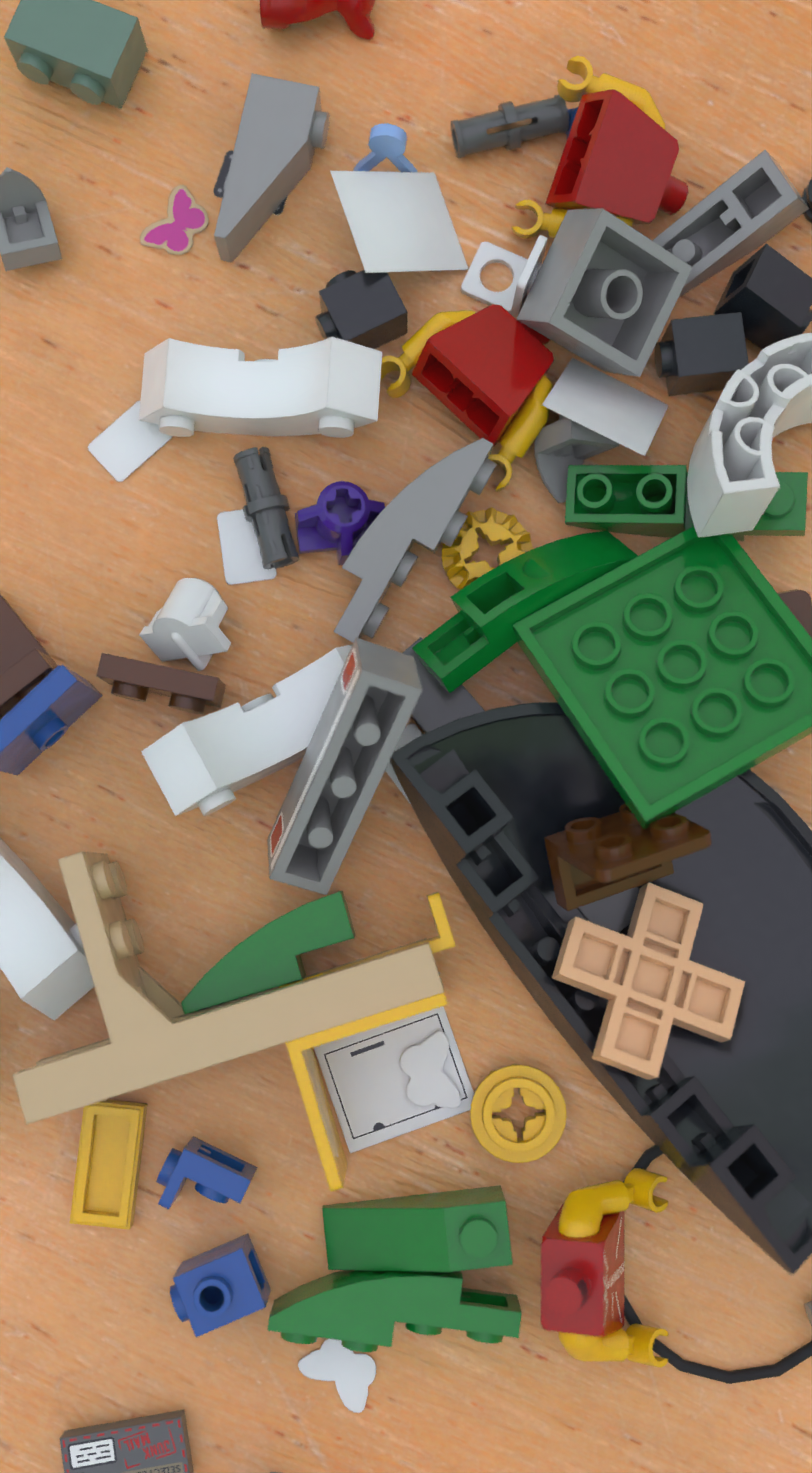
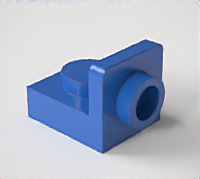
[156,1136,257,1209]

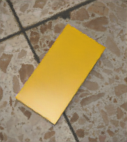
[70,1099,148,1230]

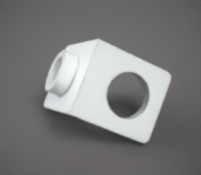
[461,235,548,318]

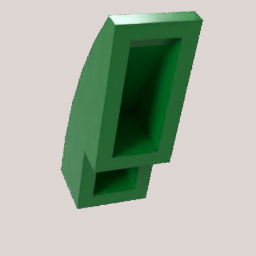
[181,891,356,1014]

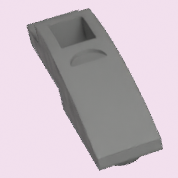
[334,438,497,643]

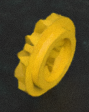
[442,507,533,591]
[470,1063,567,1163]

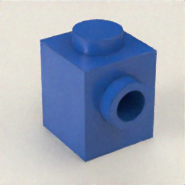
[170,1234,271,1337]

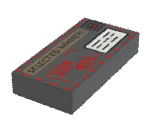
[60,1410,194,1473]

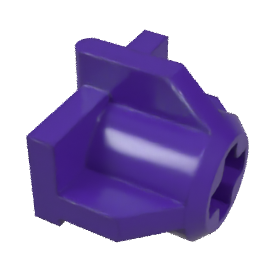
[295,481,385,565]

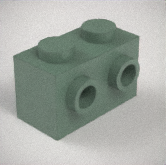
[4,0,148,109]

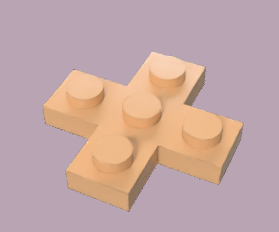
[552,882,745,1080]

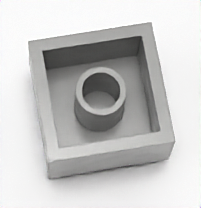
[516,208,693,377]

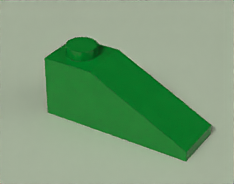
[322,1185,513,1272]

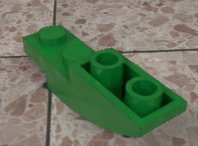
[565,465,808,541]
[412,531,638,693]
[267,1270,522,1352]

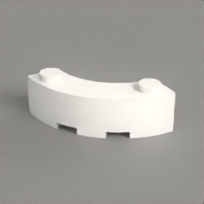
[687,332,812,538]
[139,336,382,438]
[141,644,353,816]
[0,838,95,1021]

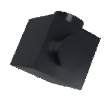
[713,244,812,349]
[315,270,408,349]
[655,312,749,396]

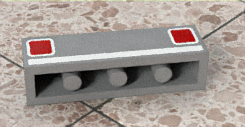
[267,638,422,895]

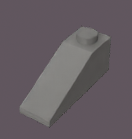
[214,73,330,262]
[652,150,809,297]

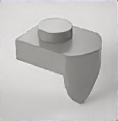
[0,167,62,271]
[534,415,619,503]

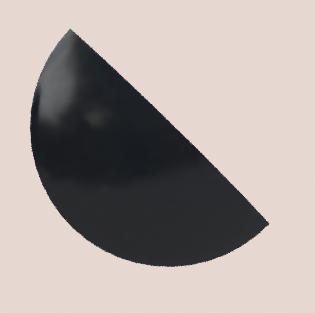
[390,702,812,1274]

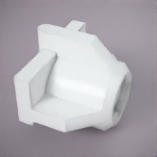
[139,578,231,671]

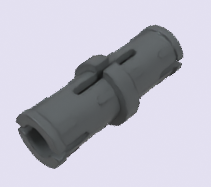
[451,95,569,158]
[233,447,299,569]

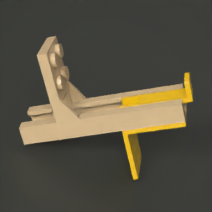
[12,852,456,1192]

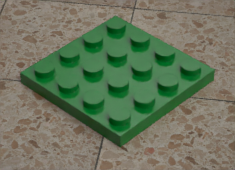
[512,526,812,830]

